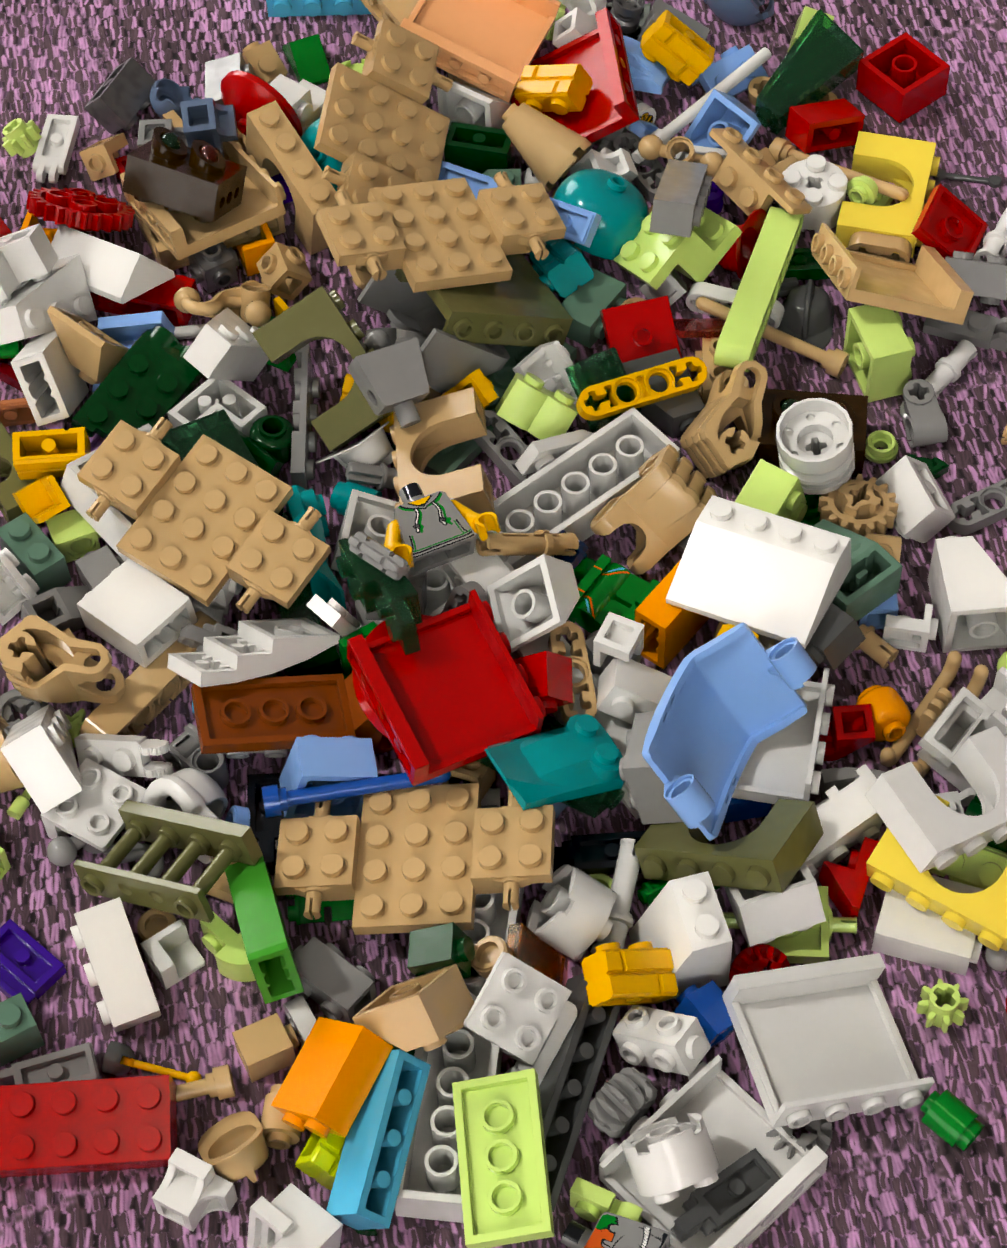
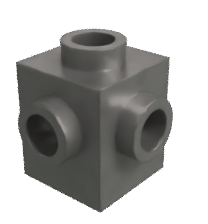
[188,242,239,294]

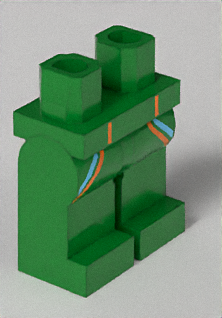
[568,554,660,633]

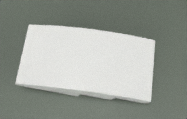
[167,617,340,687]

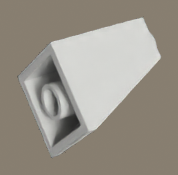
[927,536,1007,653]
[629,871,733,1002]

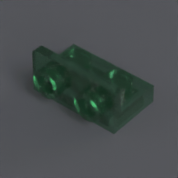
[565,347,641,433]

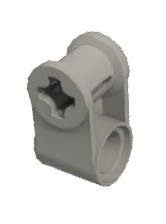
[900,379,948,448]
[162,723,230,790]

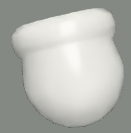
[142,768,228,864]

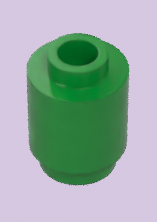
[920,1089,985,1152]

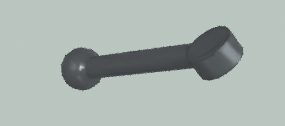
[933,168,1002,188]

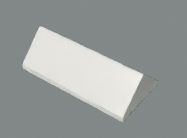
[51,224,175,304]

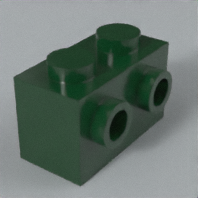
[444,122,516,174]

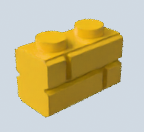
[640,10,715,86]
[514,64,593,115]
[12,427,91,480]
[581,941,678,1007]

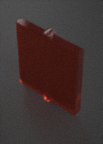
[673,318,725,338]

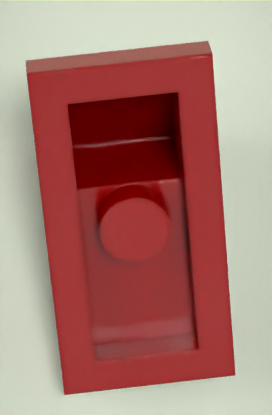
[819,837,879,917]

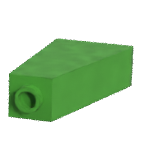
[225,855,304,1004]

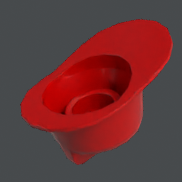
[718,208,767,280]

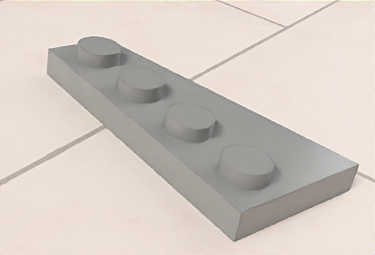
[290,344,321,490]

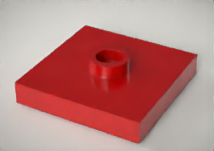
[911,183,988,259]
[600,295,682,366]

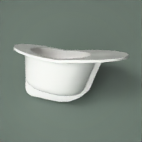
[315,421,394,469]

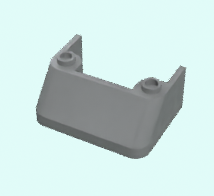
[357,269,510,393]

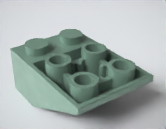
[813,519,903,622]

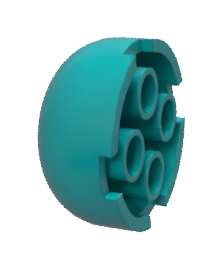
[553,168,649,260]

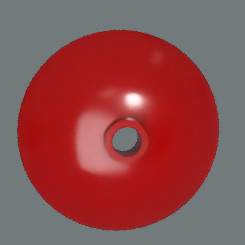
[220,70,303,138]

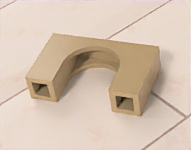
[246,100,339,255]
[390,387,495,514]

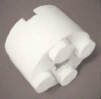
[779,154,848,233]
[526,864,617,961]
[621,1113,720,1204]

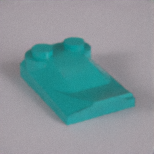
[285,485,347,610]
[484,714,625,810]

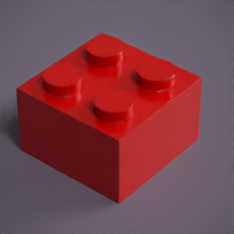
[856,32,950,123]

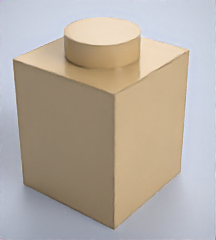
[232,1013,300,1083]

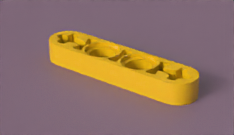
[576,356,708,421]

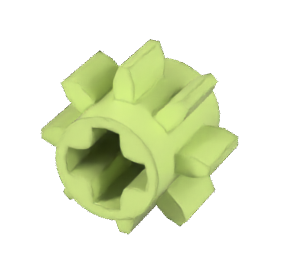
[2,118,42,158]
[916,979,969,1033]

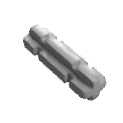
[348,531,409,580]

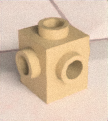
[256,241,312,301]

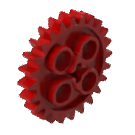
[26,187,135,232]

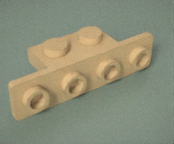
[709,127,812,217]

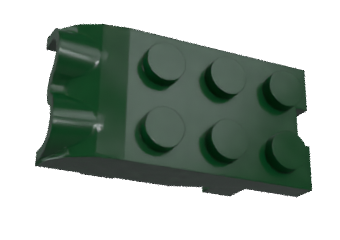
[71,326,204,439]

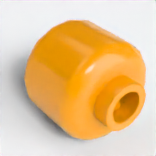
[856,685,911,742]

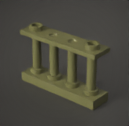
[73,800,263,923]

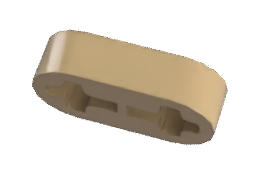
[847,231,912,263]

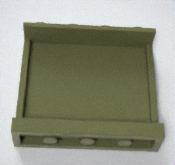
[395,254,573,347]

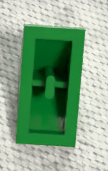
[282,34,330,85]

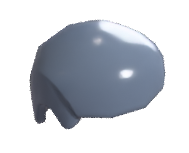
[150,78,200,119]

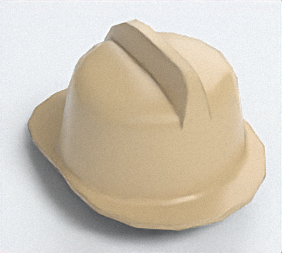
[197,1111,269,1183]

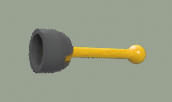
[102,1041,202,1083]

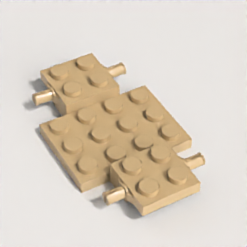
[314,18,453,204]
[315,171,566,293]
[77,417,331,614]
[273,783,556,935]

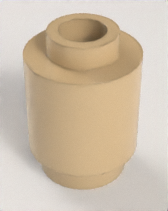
[260,1084,301,1150]

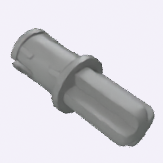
[345,461,398,491]

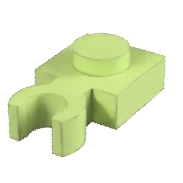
[570,1177,643,1223]

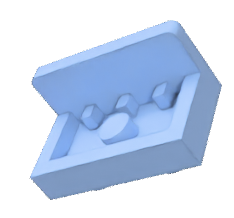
[692,44,769,97]

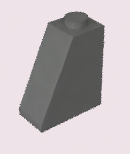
[611,348,705,439]

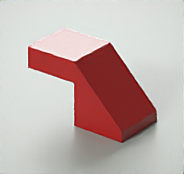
[819,704,876,761]

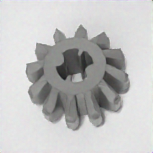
[587,1067,658,1138]

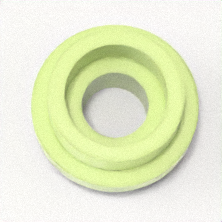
[847,175,878,205]
[865,430,899,464]

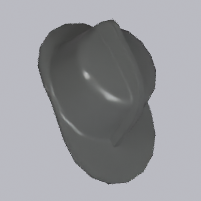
[778,279,835,349]

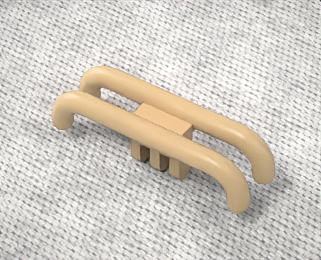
[880,650,989,778]

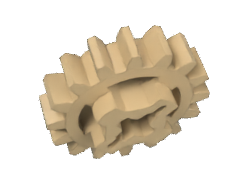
[818,474,898,536]

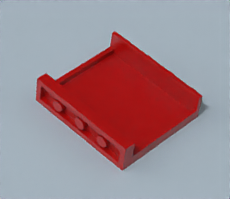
[511,7,640,143]
[347,589,546,787]

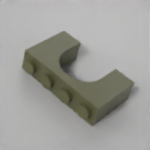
[252,286,393,452]
[634,799,824,893]

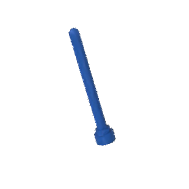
[262,772,451,818]

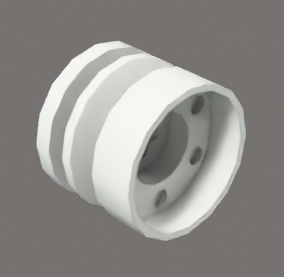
[776,398,855,495]

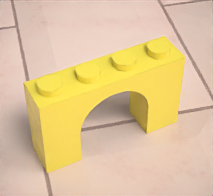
[835,131,941,258]
[866,795,1007,951]

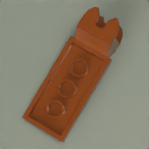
[191,673,393,754]

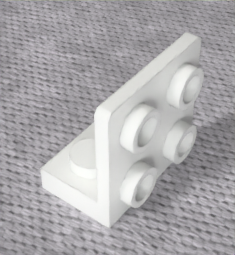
[40,757,146,852]
[464,952,572,1066]

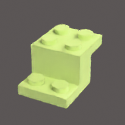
[613,207,743,290]

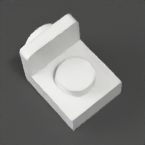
[882,603,939,653]

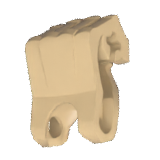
[680,360,768,479]
[590,444,718,575]
[0,615,126,704]

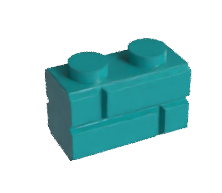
[529,239,594,298]

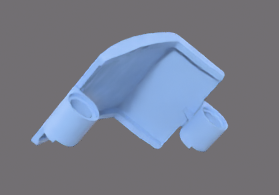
[642,623,817,841]

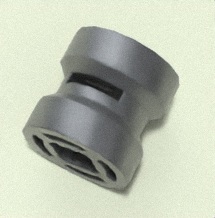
[610,0,645,34]

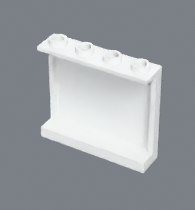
[694,649,835,804]
[722,953,935,1129]
[599,1055,828,1248]

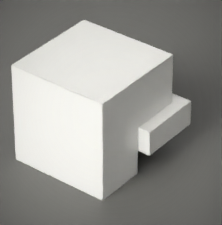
[916,686,1007,791]
[247,1183,343,1248]

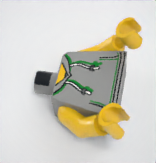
[384,483,501,577]

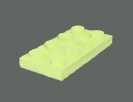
[452,1068,555,1248]

